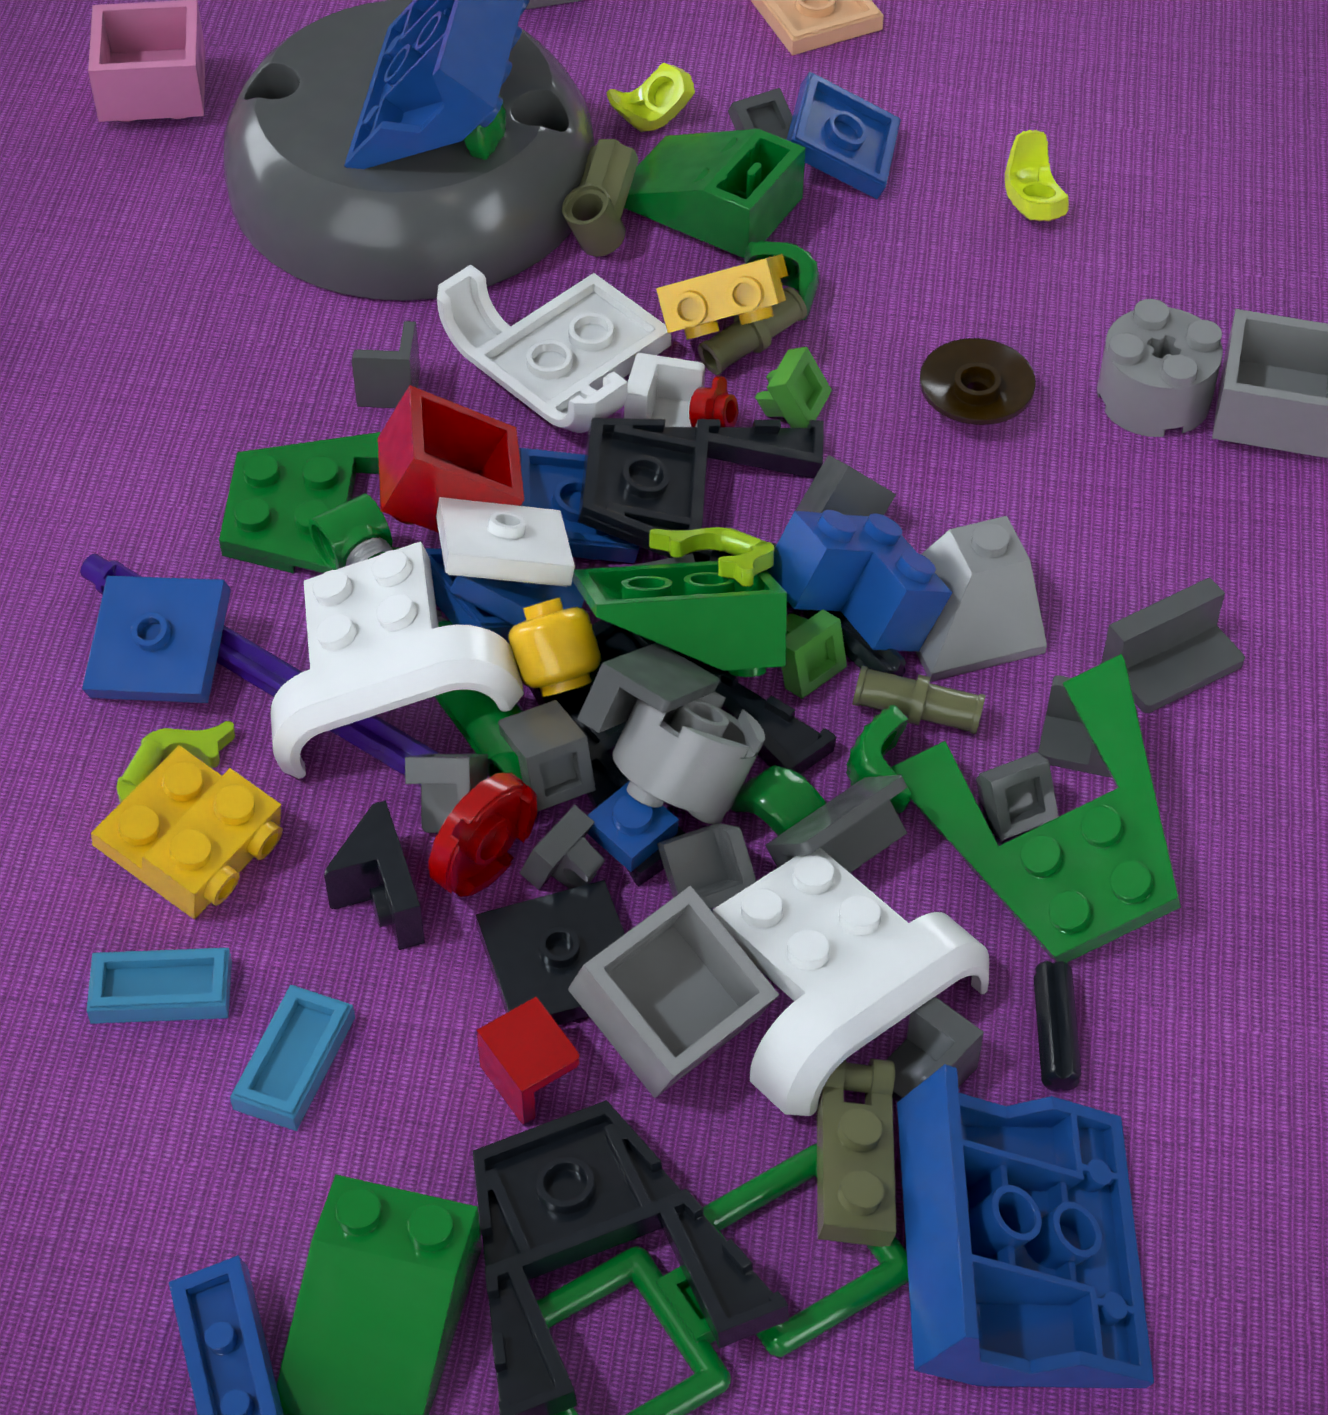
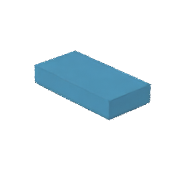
[87,948,232,1024]
[230,985,355,1131]

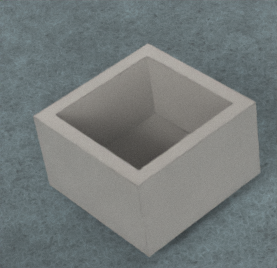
[1212,309,1328,458]
[568,886,779,1098]

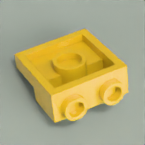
[656,254,788,340]
[91,745,283,920]

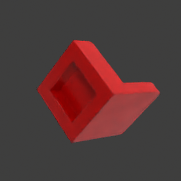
[476,996,580,1125]

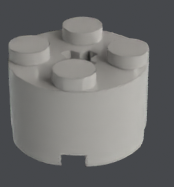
[1097,299,1223,437]
[613,692,765,824]

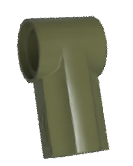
[562,139,639,257]

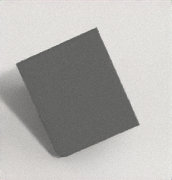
[352,321,421,408]
[795,455,896,516]
[1038,675,1112,778]
[498,700,596,812]
[405,753,488,833]
[657,823,756,909]
[886,997,984,1102]

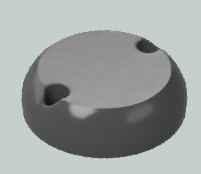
[224,0,595,301]

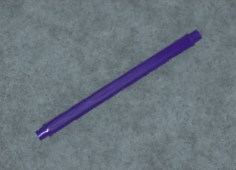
[80,554,440,785]

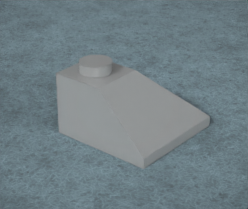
[915,516,1047,682]

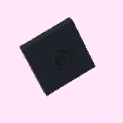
[476,880,625,1025]

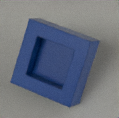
[587,781,679,872]

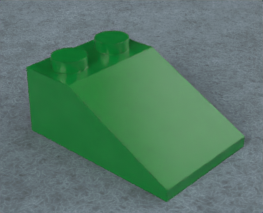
[573,561,787,677]
[277,1174,482,1415]

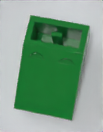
[624,129,806,258]

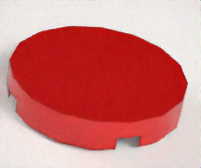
[428,773,537,897]

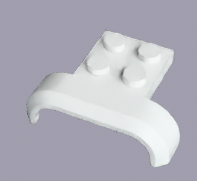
[437,265,671,433]
[271,541,524,779]
[713,848,989,1116]

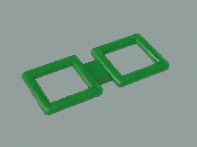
[537,1143,908,1415]

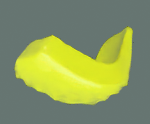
[606,62,695,132]
[1005,130,1069,222]

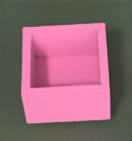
[88,0,206,122]

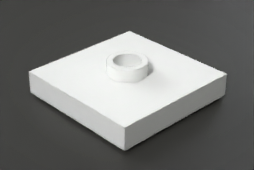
[436,497,575,587]

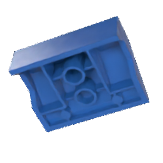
[344,0,530,169]
[897,1064,1154,1388]

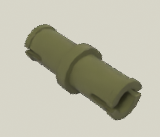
[698,287,807,375]
[852,666,986,734]

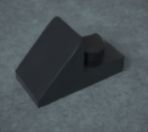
[324,800,425,950]

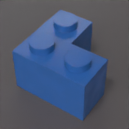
[767,510,953,652]

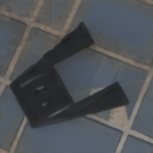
[578,418,824,612]
[529,619,837,887]
[473,1100,789,1415]

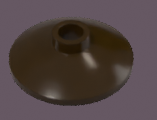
[920,338,1036,425]

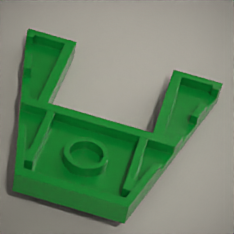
[219,432,399,574]
[891,654,1181,963]

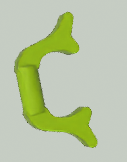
[649,527,774,586]
[116,721,235,803]

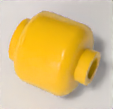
[508,597,601,697]

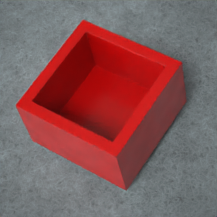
[378,385,524,533]

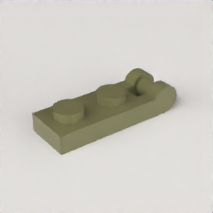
[817,1058,896,1247]

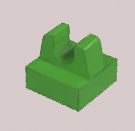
[755,347,832,428]
[782,609,847,699]

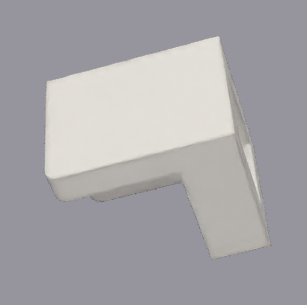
[624,352,705,427]

